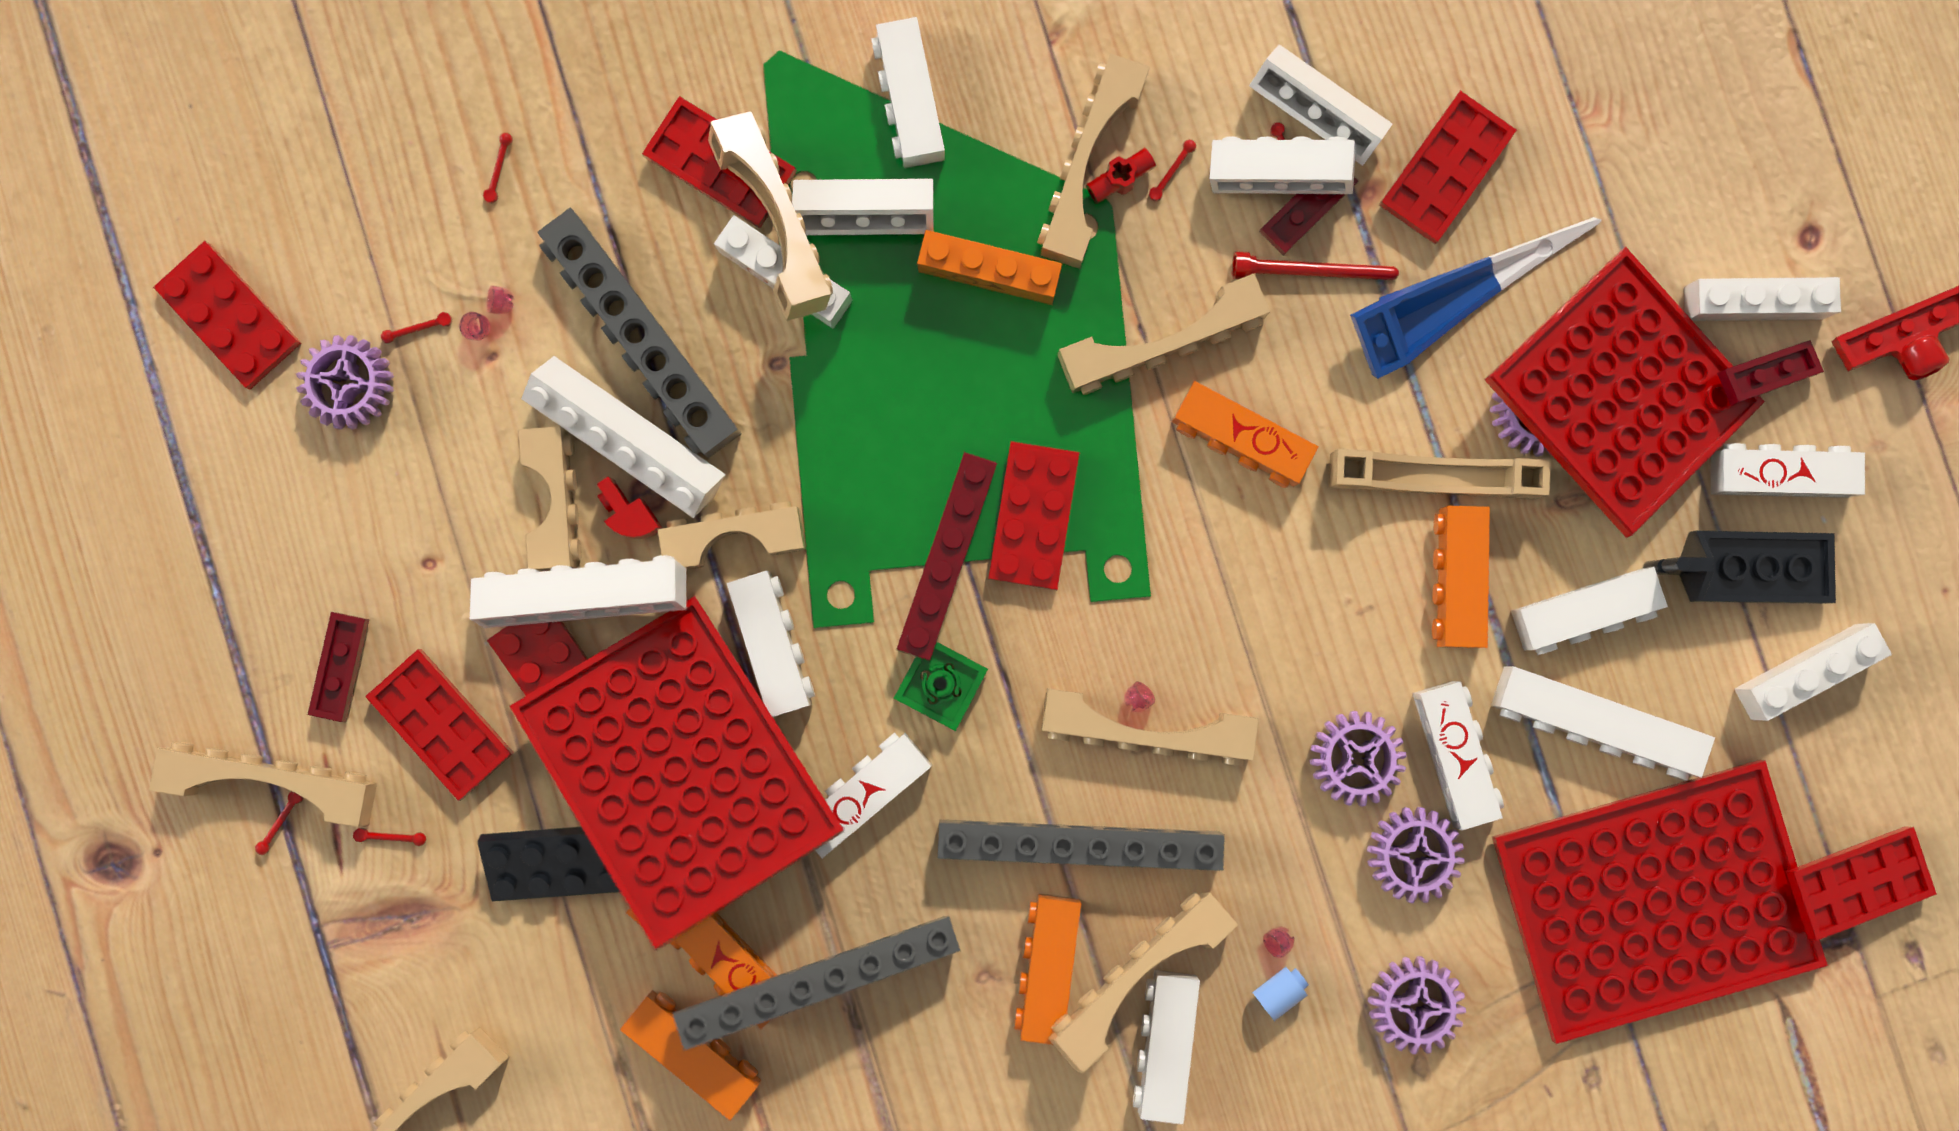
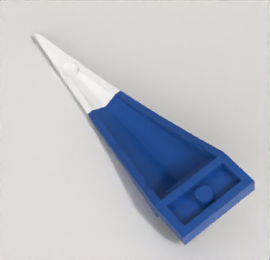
[1350,217,1601,379]

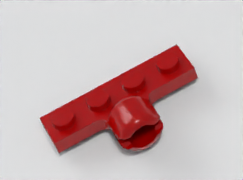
[1831,286,1959,381]

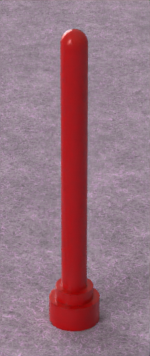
[1232,251,1399,280]

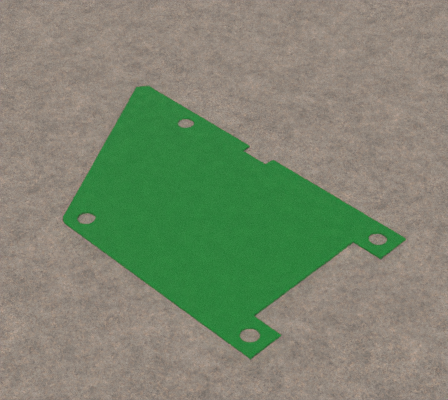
[763,50,1151,628]

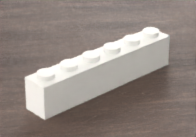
[521,356,726,518]
[470,556,686,628]
[1491,666,1715,781]

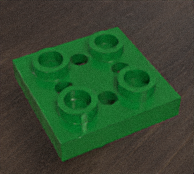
[894,642,988,731]

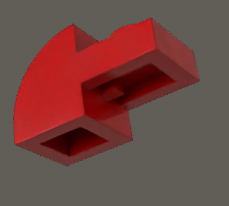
[597,476,663,539]

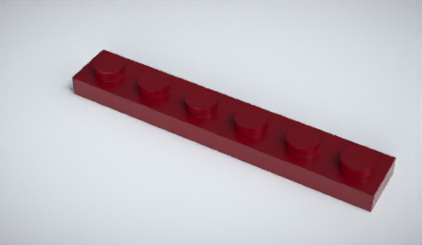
[896,452,997,662]

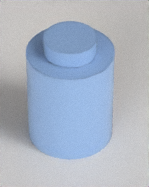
[1252,967,1309,1021]

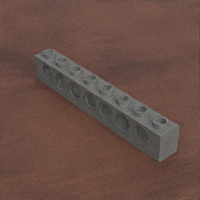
[537,207,742,458]
[938,819,1225,871]
[673,916,961,1050]

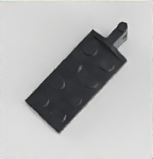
[1643,531,1836,604]
[477,827,620,902]

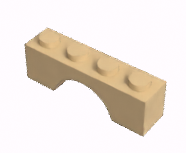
[518,426,582,571]
[657,502,806,570]

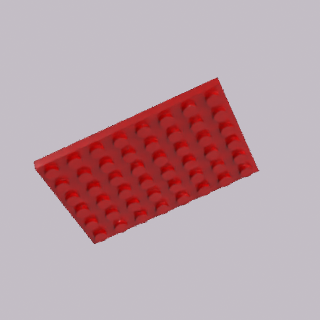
[509,596,844,951]
[1492,760,1828,1044]

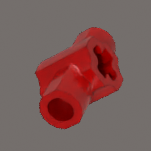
[1086,148,1156,204]

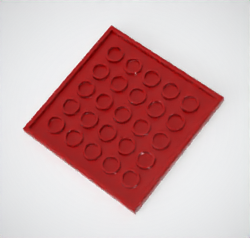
[1484,247,1765,538]

